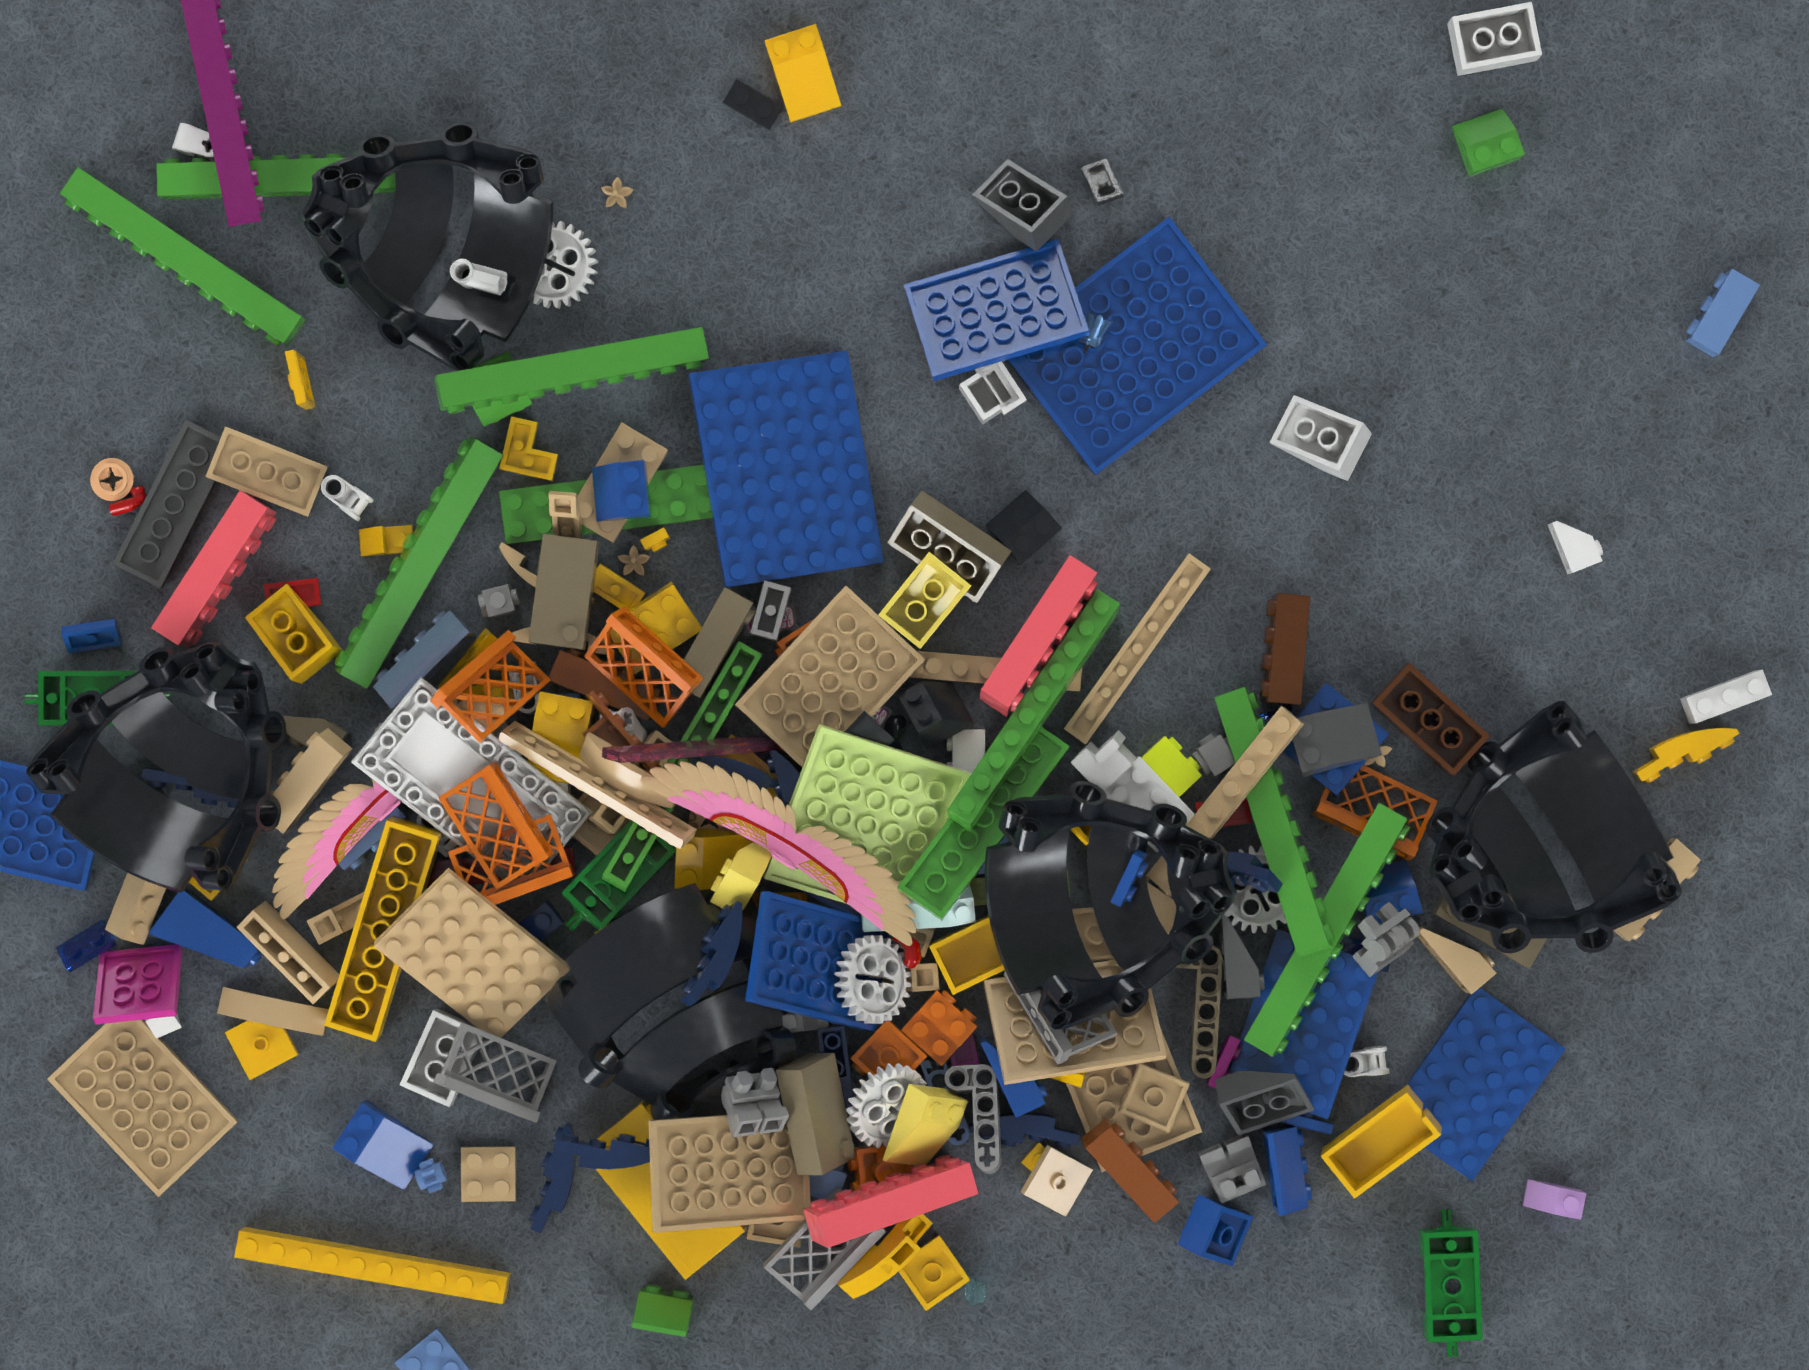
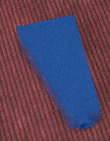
[149,888,263,968]

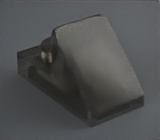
[1081,158,1124,207]

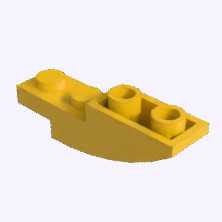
[1632,728,1740,783]
[837,1214,933,1299]

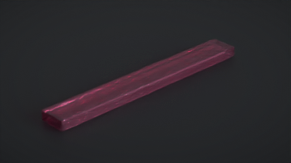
[602,735,782,763]

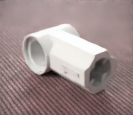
[450,259,507,296]

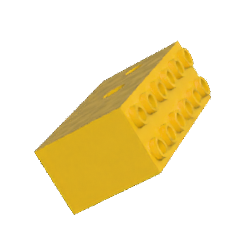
[596,1100,747,1280]

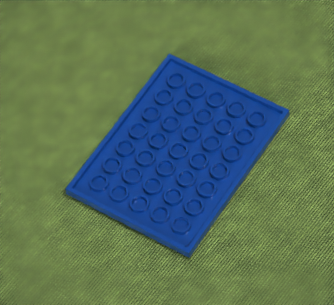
[1007,217,1267,475]
[688,350,884,588]

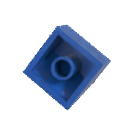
[592,460,651,522]
[1363,859,1423,924]
[1178,1195,1253,1266]

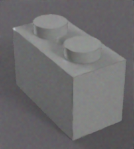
[750,580,791,642]

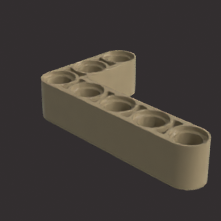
[1175,945,1223,1078]

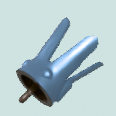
[1078,311,1113,353]

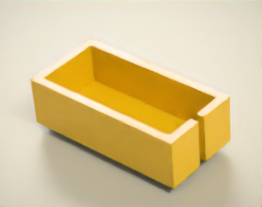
[929,914,1005,995]
[1321,1085,1442,1199]

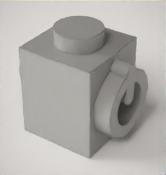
[478,584,520,618]
[1193,733,1235,776]

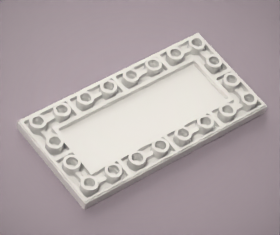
[351,677,592,879]

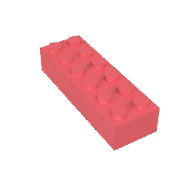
[151,491,276,647]
[979,555,1098,717]
[803,1154,978,1248]

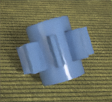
[414,1158,447,1193]

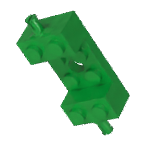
[24,671,172,726]
[562,820,676,932]
[1419,1209,1483,1357]

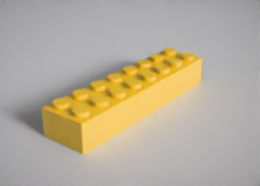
[324,816,443,1042]

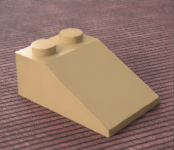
[1417,927,1496,994]

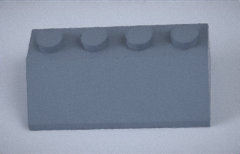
[373,610,475,709]

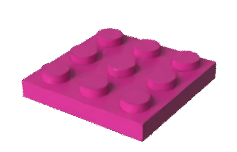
[93,944,183,1024]

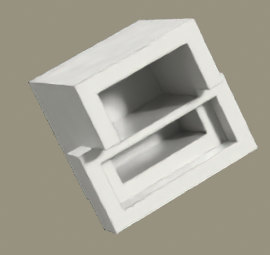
[959,361,1027,425]
[1071,730,1136,791]

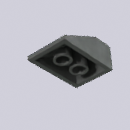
[972,159,1072,251]
[1292,703,1382,777]
[1218,915,1265,999]
[1215,1071,1314,1136]

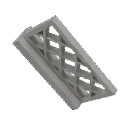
[1004,971,1117,1065]
[433,1022,556,1123]
[762,1186,886,1310]

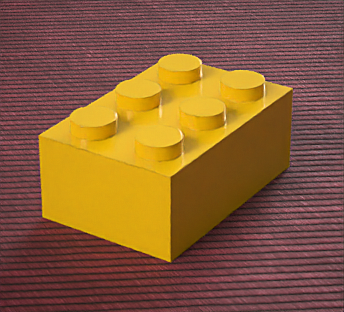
[604,581,702,674]

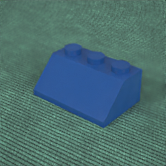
[1262,1125,1312,1216]

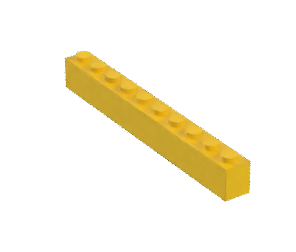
[234,1227,511,1304]

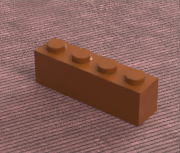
[549,648,662,721]
[1081,1118,1179,1223]

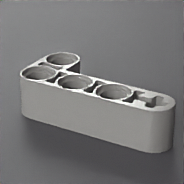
[945,1065,1001,1174]

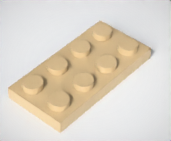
[578,422,669,543]
[206,426,327,517]

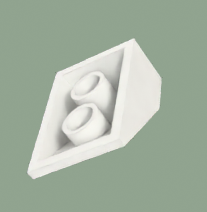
[1270,395,1372,481]

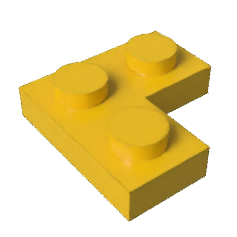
[499,416,559,481]

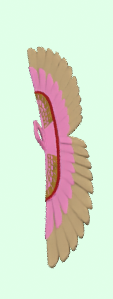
[272,695,513,920]
[640,761,916,946]

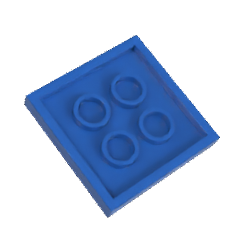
[1283,683,1389,797]

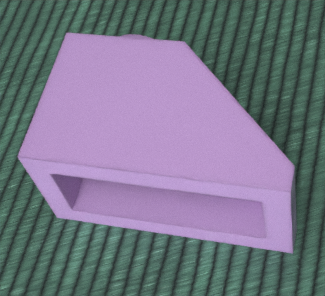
[1522,1179,1586,1220]

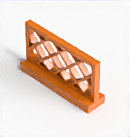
[584,607,704,728]
[430,630,551,743]
[438,761,555,890]
[1311,766,1438,861]
[448,814,574,905]

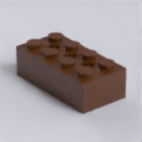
[1259,593,1310,706]
[1369,663,1490,776]

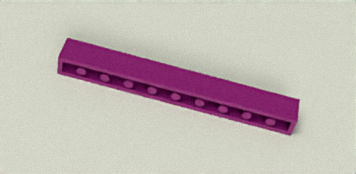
[181,0,265,227]

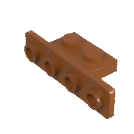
[583,690,661,775]

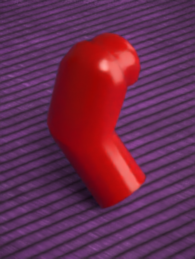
[109,486,147,516]
[893,936,922,969]

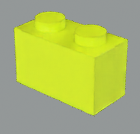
[1141,736,1202,797]

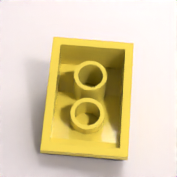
[878,552,971,649]
[710,842,772,911]
[882,1084,968,1165]

